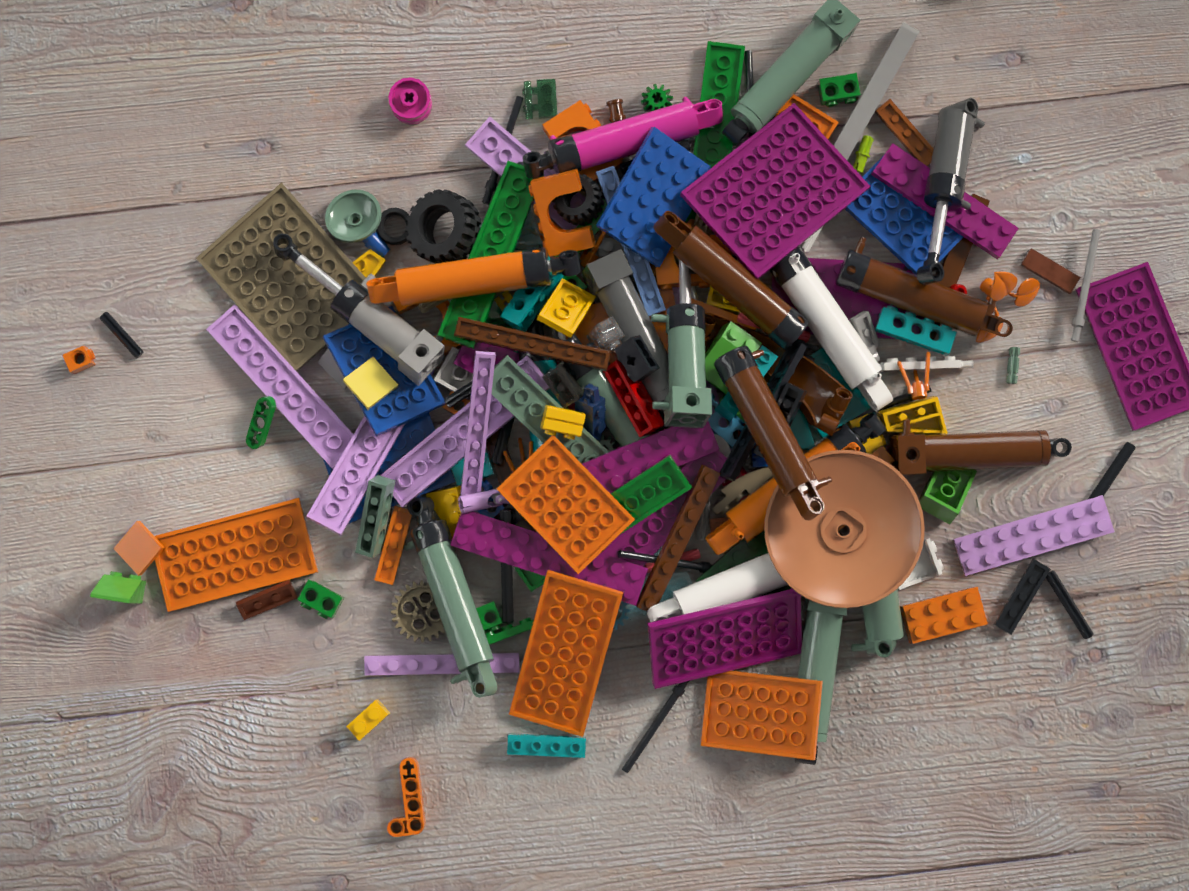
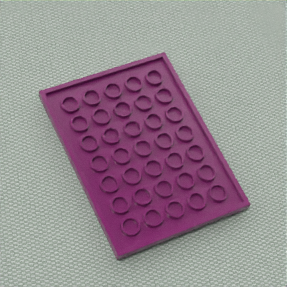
[680,103,870,279]

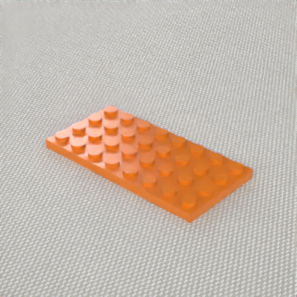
[155,498,318,612]
[509,570,623,737]

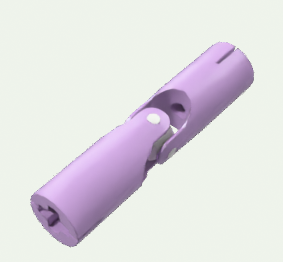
[458,489,509,514]

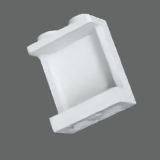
[897,538,944,590]

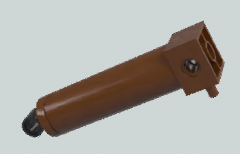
[889,419,1072,475]

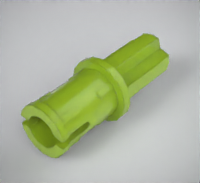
[853,135,873,174]

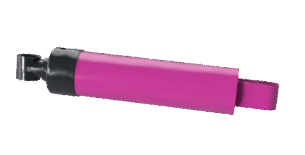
[523,97,723,179]

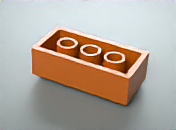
[900,587,988,644]

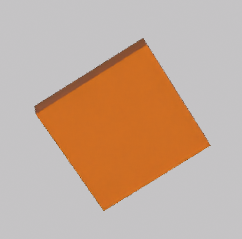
[114,521,165,576]

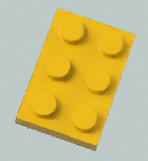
[537,278,596,338]

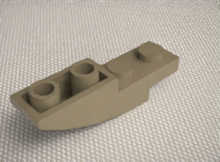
[711,467,774,515]

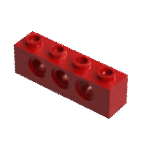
[603,360,665,437]

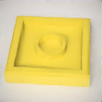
[343,357,398,410]

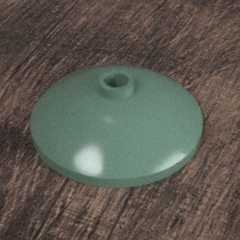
[325,189,382,243]

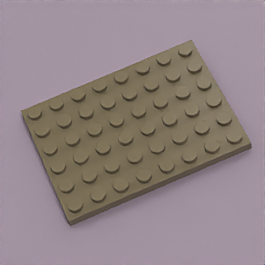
[196,183,366,372]

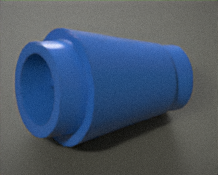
[362,232,391,257]

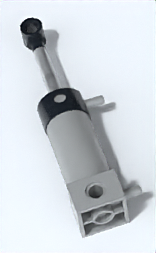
[273,233,444,386]

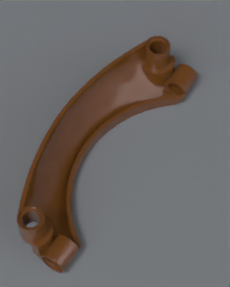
[705,314,853,436]

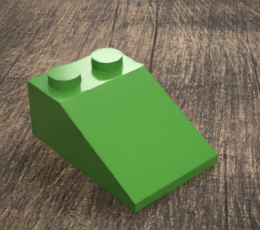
[705,321,762,394]
[919,470,977,525]
[90,571,146,603]

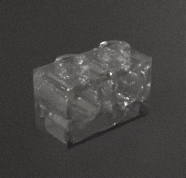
[586,316,625,353]

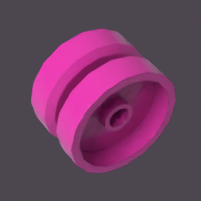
[388,77,432,125]

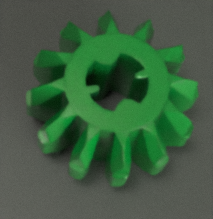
[641,84,673,112]

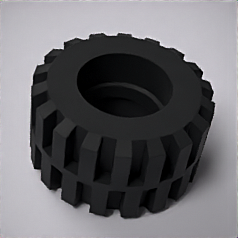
[552,173,604,226]

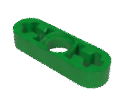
[246,396,276,449]

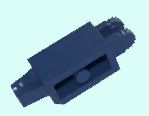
[575,383,606,443]

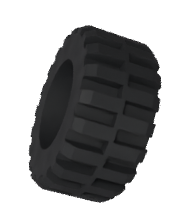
[405,189,482,264]

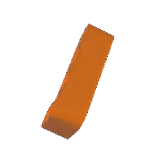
[387,757,426,837]

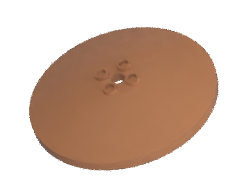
[765,450,925,608]

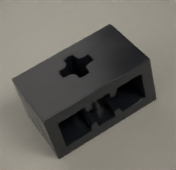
[614,335,660,383]

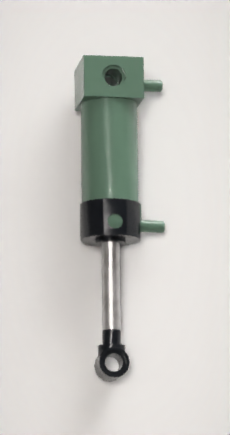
[651,259,712,428]

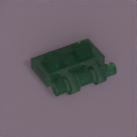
[522,79,557,120]

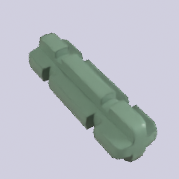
[1006,347,1020,384]

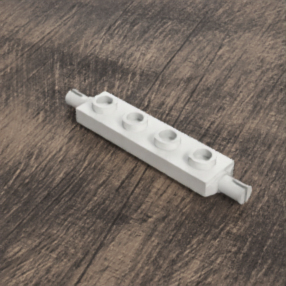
[879,356,973,372]

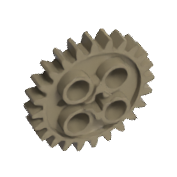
[391,580,445,643]

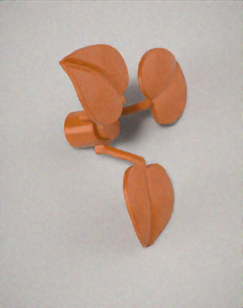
[976,272,1040,343]

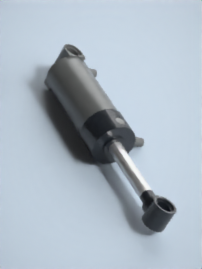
[917,98,985,285]

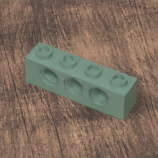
[355,475,396,558]

